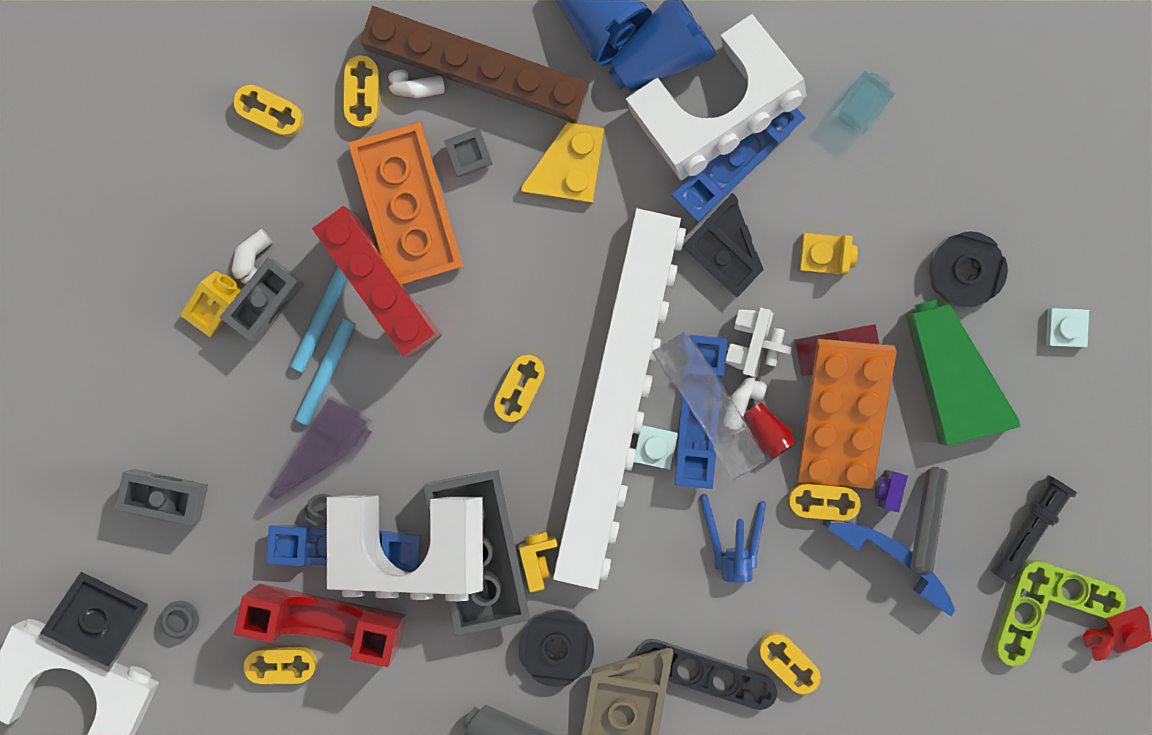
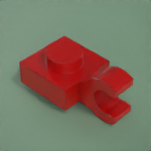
[1082,606,1152,661]

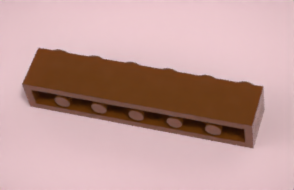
[360,5,589,124]

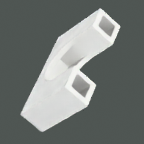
[626,14,807,181]
[327,495,483,601]
[0,619,159,735]

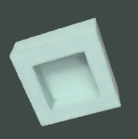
[1046,308,1089,347]
[634,425,678,470]

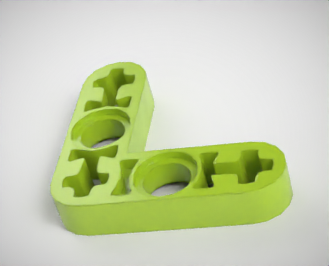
[993,559,1126,667]

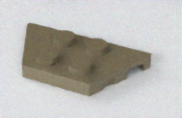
[581,648,673,735]

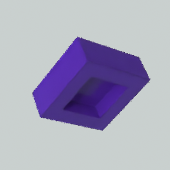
[875,470,908,513]

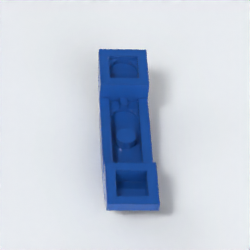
[671,108,806,223]
[674,335,728,489]
[822,520,956,616]
[266,525,421,572]

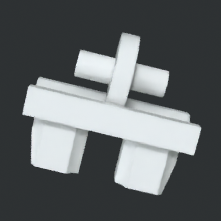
[725,307,792,378]

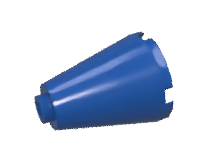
[555,0,652,66]
[609,0,717,92]

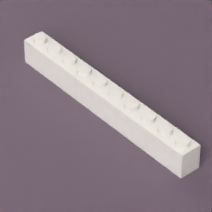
[553,208,686,590]

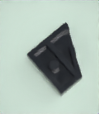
[682,193,764,298]

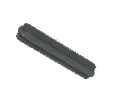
[910,467,948,575]

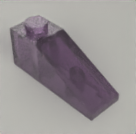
[269,397,372,499]

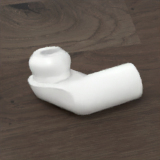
[388,69,445,99]
[232,228,273,284]
[722,377,767,428]

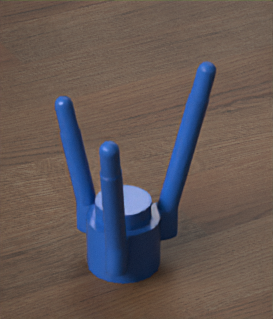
[701,494,766,583]

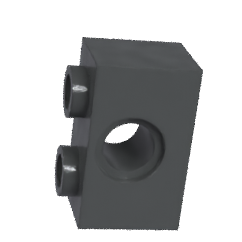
[219,257,305,342]
[115,469,208,525]

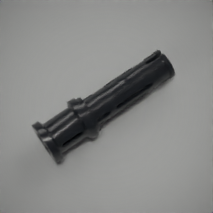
[991,475,1077,584]

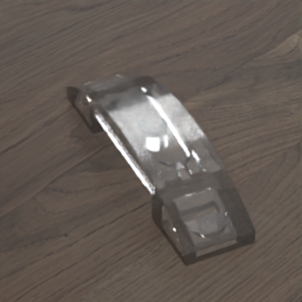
[652,331,766,480]

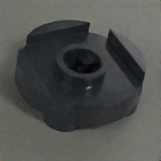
[929,231,1008,307]
[519,609,594,687]

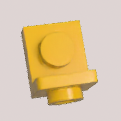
[799,233,858,275]
[180,271,242,338]
[519,531,558,592]

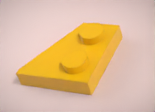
[521,122,604,204]

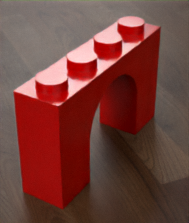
[312,206,442,357]
[234,583,406,668]

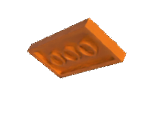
[348,122,464,285]
[797,339,897,489]

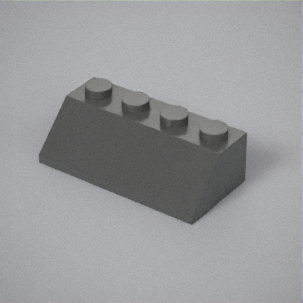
[423,470,531,636]

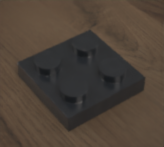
[40,572,148,673]

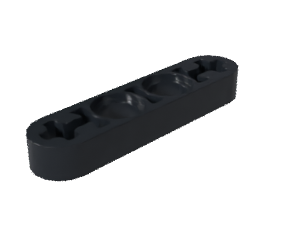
[636,639,777,710]

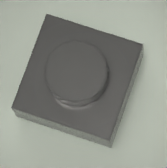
[444,128,493,178]

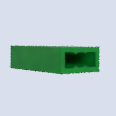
[906,299,1021,446]

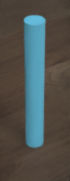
[290,266,348,373]
[295,318,356,425]

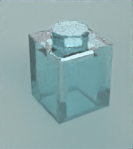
[832,71,895,135]

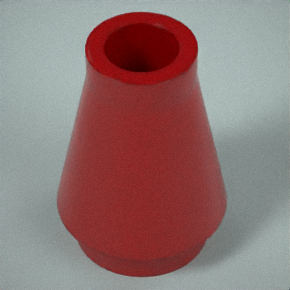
[744,402,796,460]

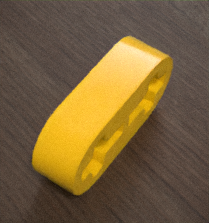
[344,55,380,129]
[233,85,304,137]
[494,354,545,422]
[787,483,861,521]
[758,631,821,695]
[243,647,318,684]

